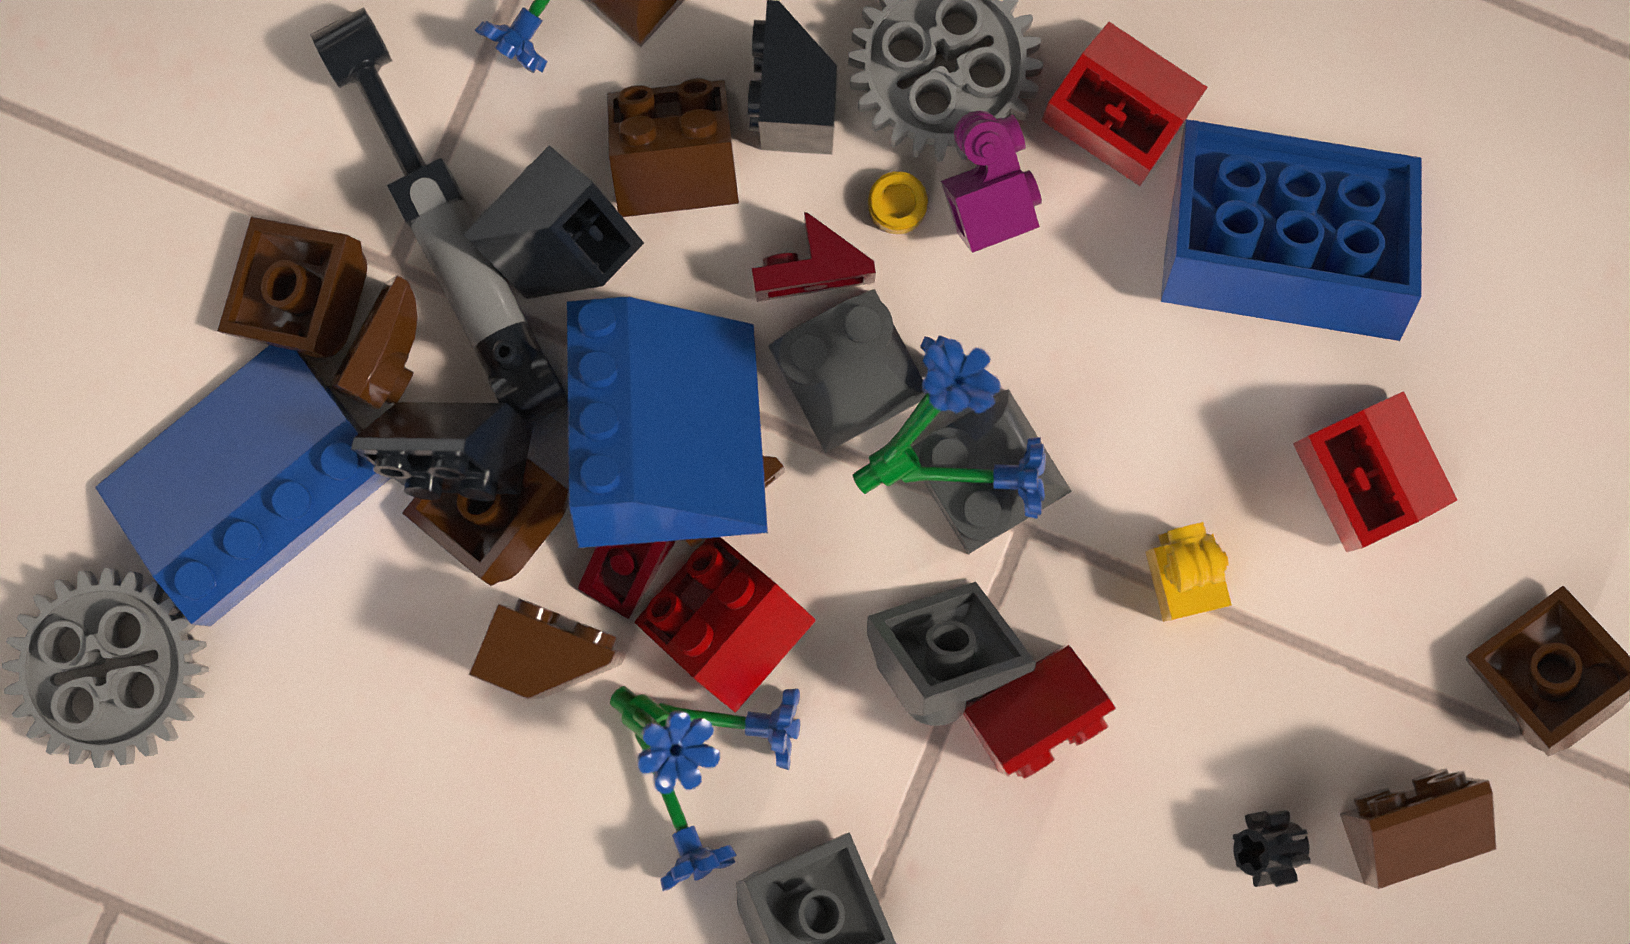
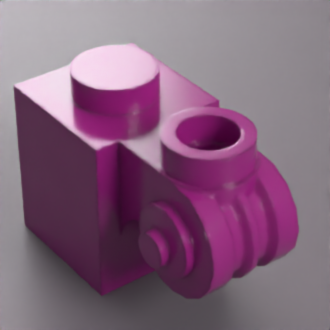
[941,110,1042,253]

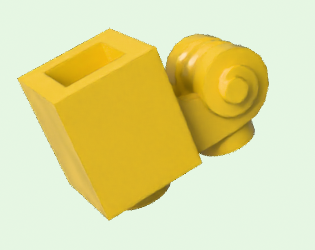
[1145,522,1232,622]

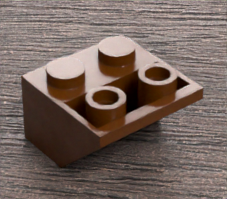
[607,78,739,217]
[469,598,626,699]
[1340,769,1496,889]

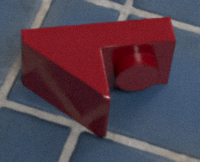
[751,212,876,302]
[577,540,676,619]

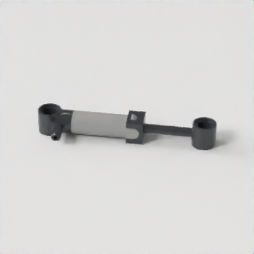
[310,7,568,422]

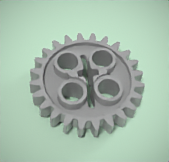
[848,0,1043,162]
[2,568,209,768]

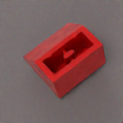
[1041,22,1208,186]
[1293,391,1458,552]
[634,537,816,713]
[963,645,1116,779]

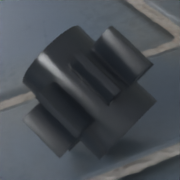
[1233,810,1311,887]

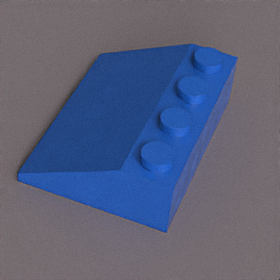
[1161,119,1422,341]
[567,297,768,548]
[95,345,391,626]

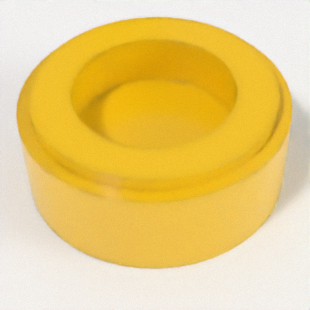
[868,171,928,234]

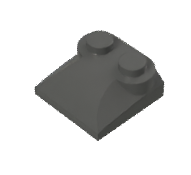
[768,289,925,453]
[912,389,1072,555]
[867,582,1036,726]
[736,832,896,944]

